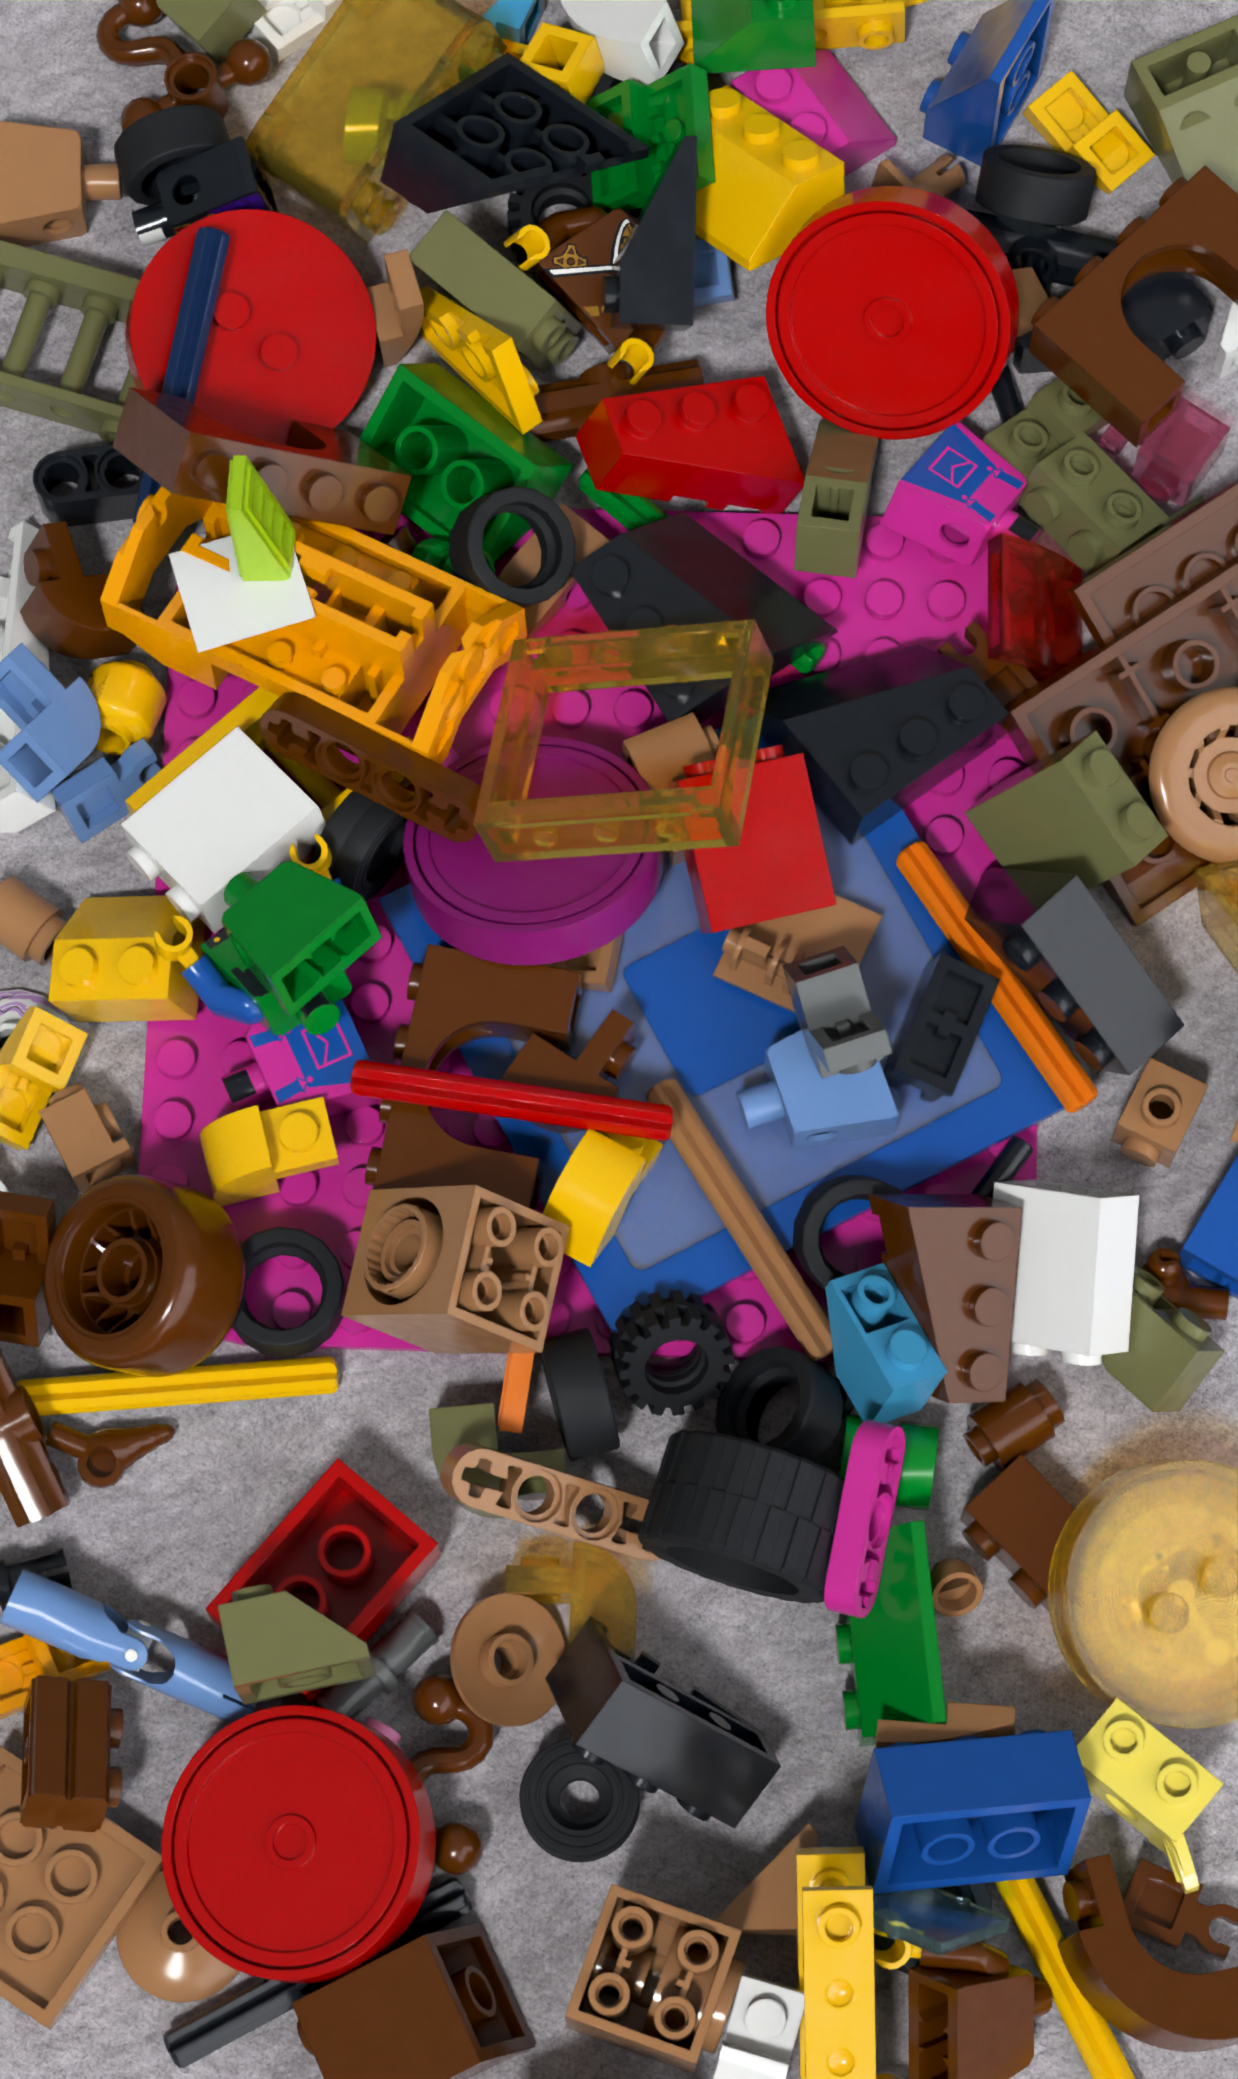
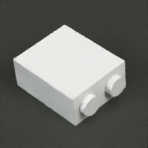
[121,726,326,934]
[993,1179,1139,1366]

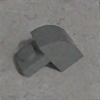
[782,946,892,1079]

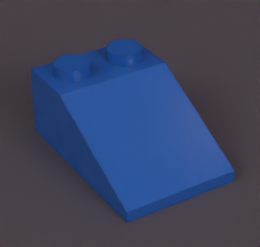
[919,0,1055,166]

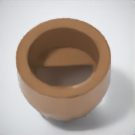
[930,1558,983,1617]

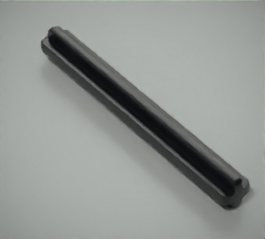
[163,1877,472,2068]

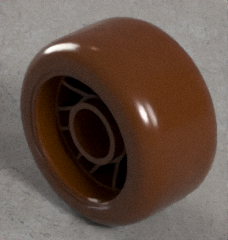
[44,1174,245,1377]

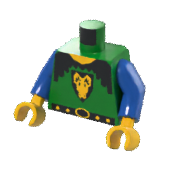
[154,834,355,1035]

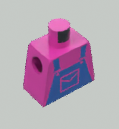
[880,422,1041,566]
[221,999,382,1116]

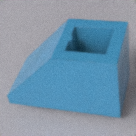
[825,1263,947,1423]

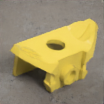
[1076,1698,1224,1894]

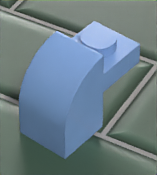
[0,642,101,803]

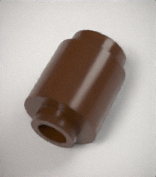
[963,1379,1065,1471]

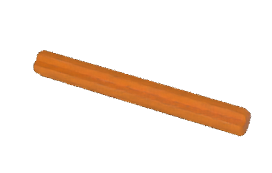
[896,841,1098,1113]

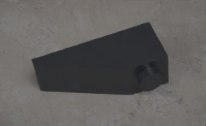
[601,136,697,332]
[1013,272,1213,374]

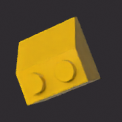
[48,895,205,1022]

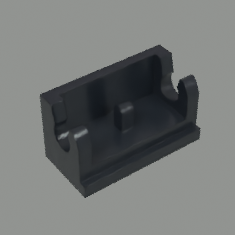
[883,953,1000,1102]

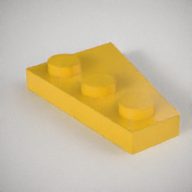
[420,286,543,435]

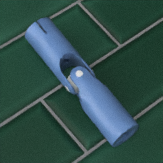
[0,1568,257,1723]

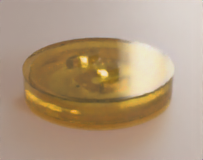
[1048,1458,1238,1729]

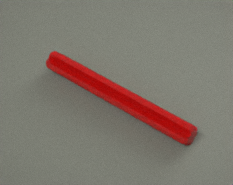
[350,1060,674,1141]

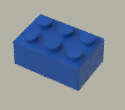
[854,1729,1092,1894]

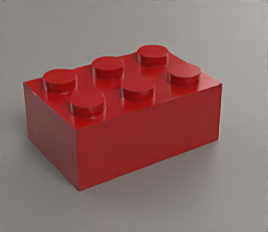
[205,1458,441,1706]

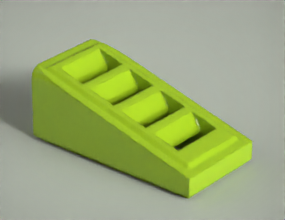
[226,455,296,581]

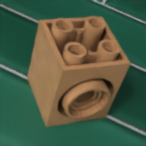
[341,1185,570,1354]
[565,1884,745,2074]

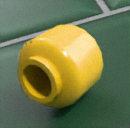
[87,660,167,755]

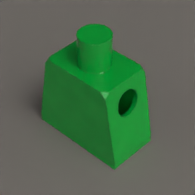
[221,861,382,1017]

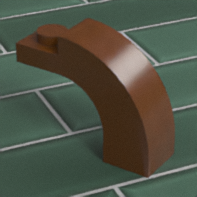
[1057,1854,1238,2052]

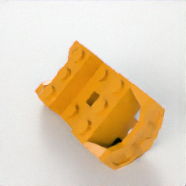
[100,486,527,765]

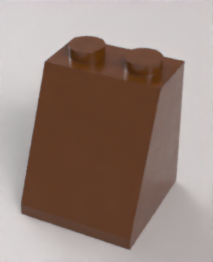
[292,1922,536,2079]

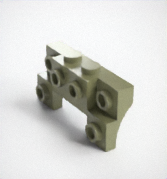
[982,378,1205,575]

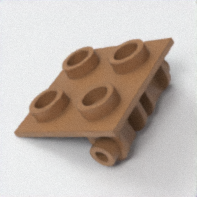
[713,895,883,1013]

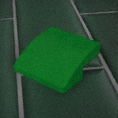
[586,63,715,213]

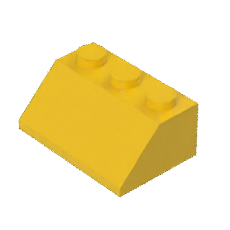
[695,85,845,272]

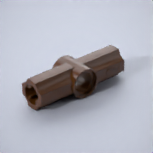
[529,359,704,442]
[0,1348,71,1528]

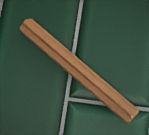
[646,1078,833,1361]

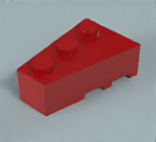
[575,376,805,514]

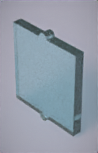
[873,1888,1010,1956]

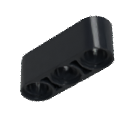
[33,444,144,526]

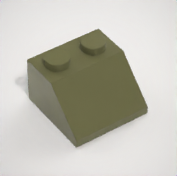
[218,1585,376,1705]

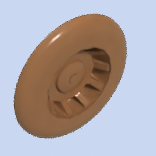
[1148,686,1238,864]

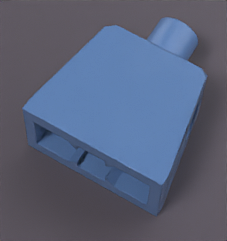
[736,1030,899,1148]

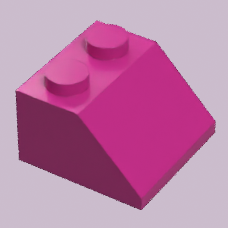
[731,49,897,177]

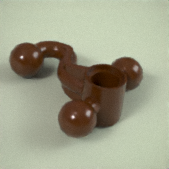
[96,0,272,131]
[409,1673,495,1875]

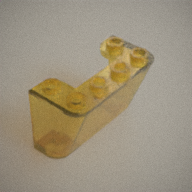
[246,0,507,245]

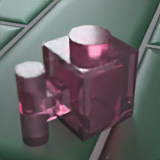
[1099,397,1230,508]

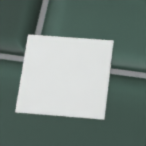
[169,536,316,653]

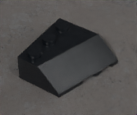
[733,645,1010,846]

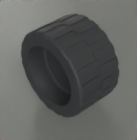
[638,1430,845,1604]

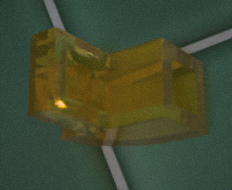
[504,1542,637,1660]

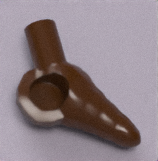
[45,1421,175,1489]

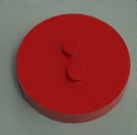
[766,186,1019,440]
[125,209,376,446]
[161,1705,436,1983]

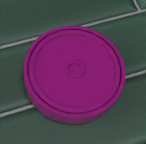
[403,736,664,965]

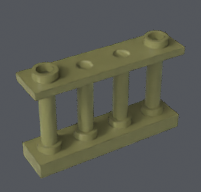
[0,240,139,445]

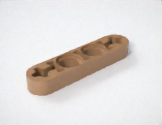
[440,1443,660,1561]

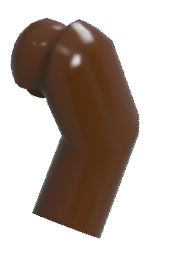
[1142,1248,1229,1320]

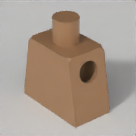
[0,121,123,247]

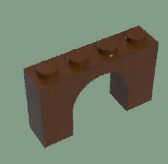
[1029,166,1238,447]
[112,387,412,535]
[365,944,583,1211]

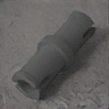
[313,1610,439,1718]

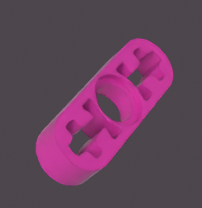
[824,1420,906,1618]

